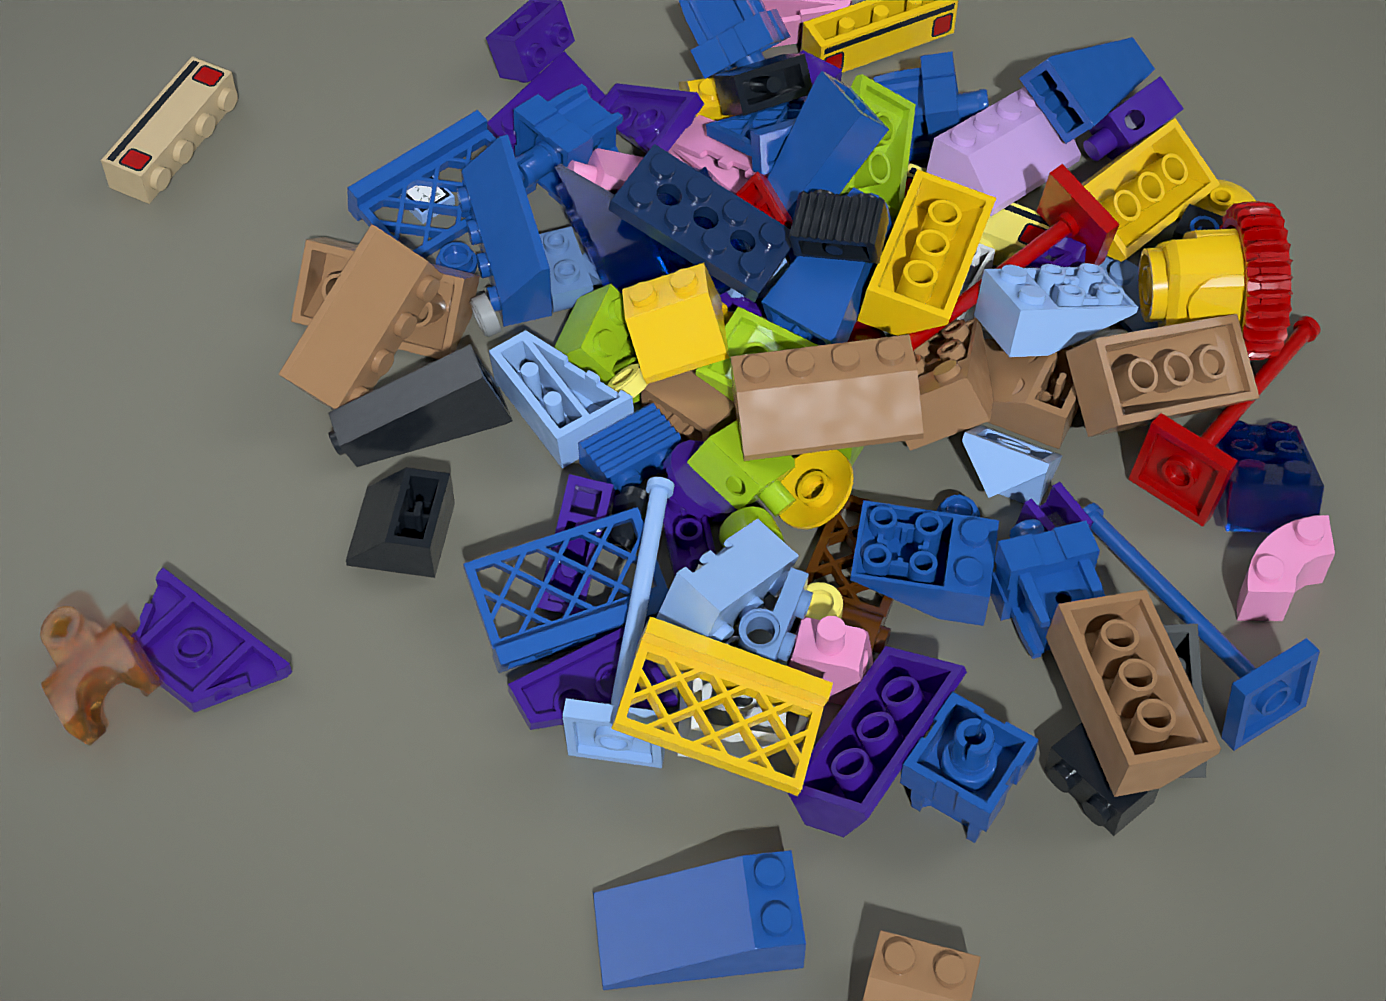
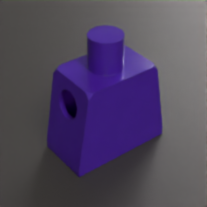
[1083,76,1184,161]

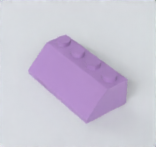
[926,86,1081,216]

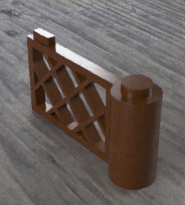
[790,495,894,657]

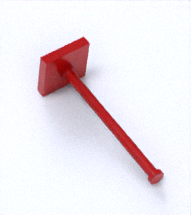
[907,164,1120,351]
[1128,316,1321,527]

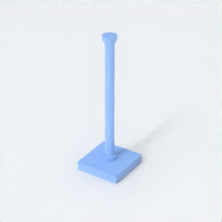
[563,477,674,768]

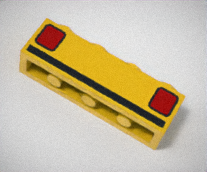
[801,0,958,73]

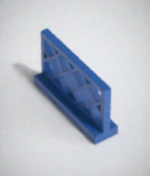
[706,96,807,175]
[347,110,537,259]
[463,507,669,674]

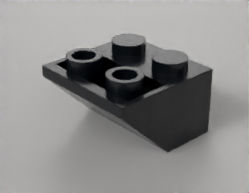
[346,467,455,578]

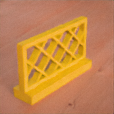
[611,616,833,796]

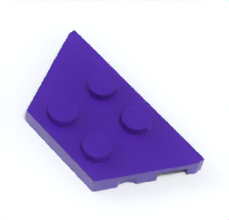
[125,568,292,713]

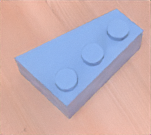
[489,330,634,469]
[656,519,799,643]

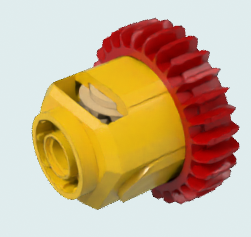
[1138,201,1293,360]

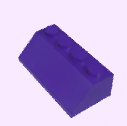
[788,646,967,838]

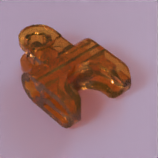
[40,605,163,746]

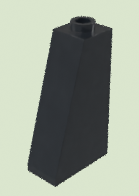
[328,344,513,467]

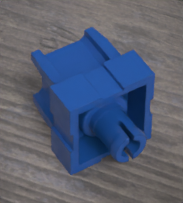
[679,0,791,79]
[873,51,989,161]
[513,84,623,211]
[990,519,1105,659]
[900,692,1039,843]

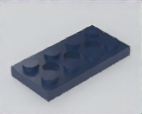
[608,144,792,303]

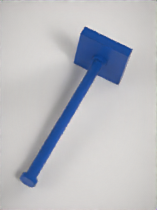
[1083,503,1320,751]

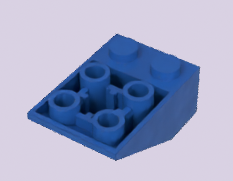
[850,500,999,626]

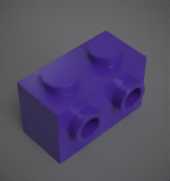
[486,0,575,83]

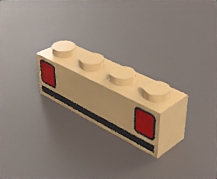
[101,56,238,204]

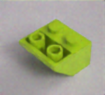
[554,284,641,403]

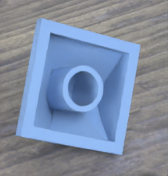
[962,425,1062,506]

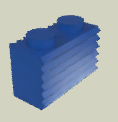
[578,403,681,496]

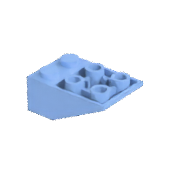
[974,263,1138,357]

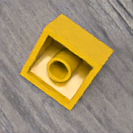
[622,263,729,384]

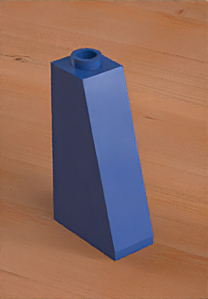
[1019,37,1155,144]
[767,71,889,220]
[761,187,893,346]

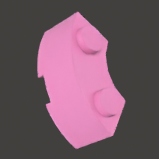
[1236,515,1335,621]

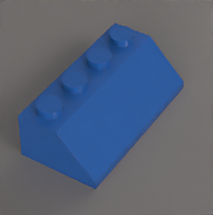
[457,135,552,327]

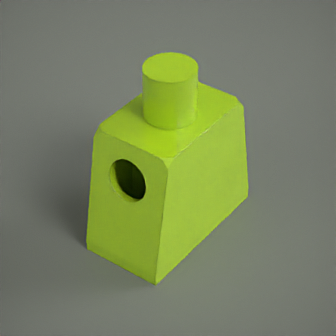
[687,420,796,517]

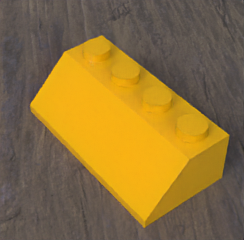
[1082,118,1220,262]
[857,169,996,336]

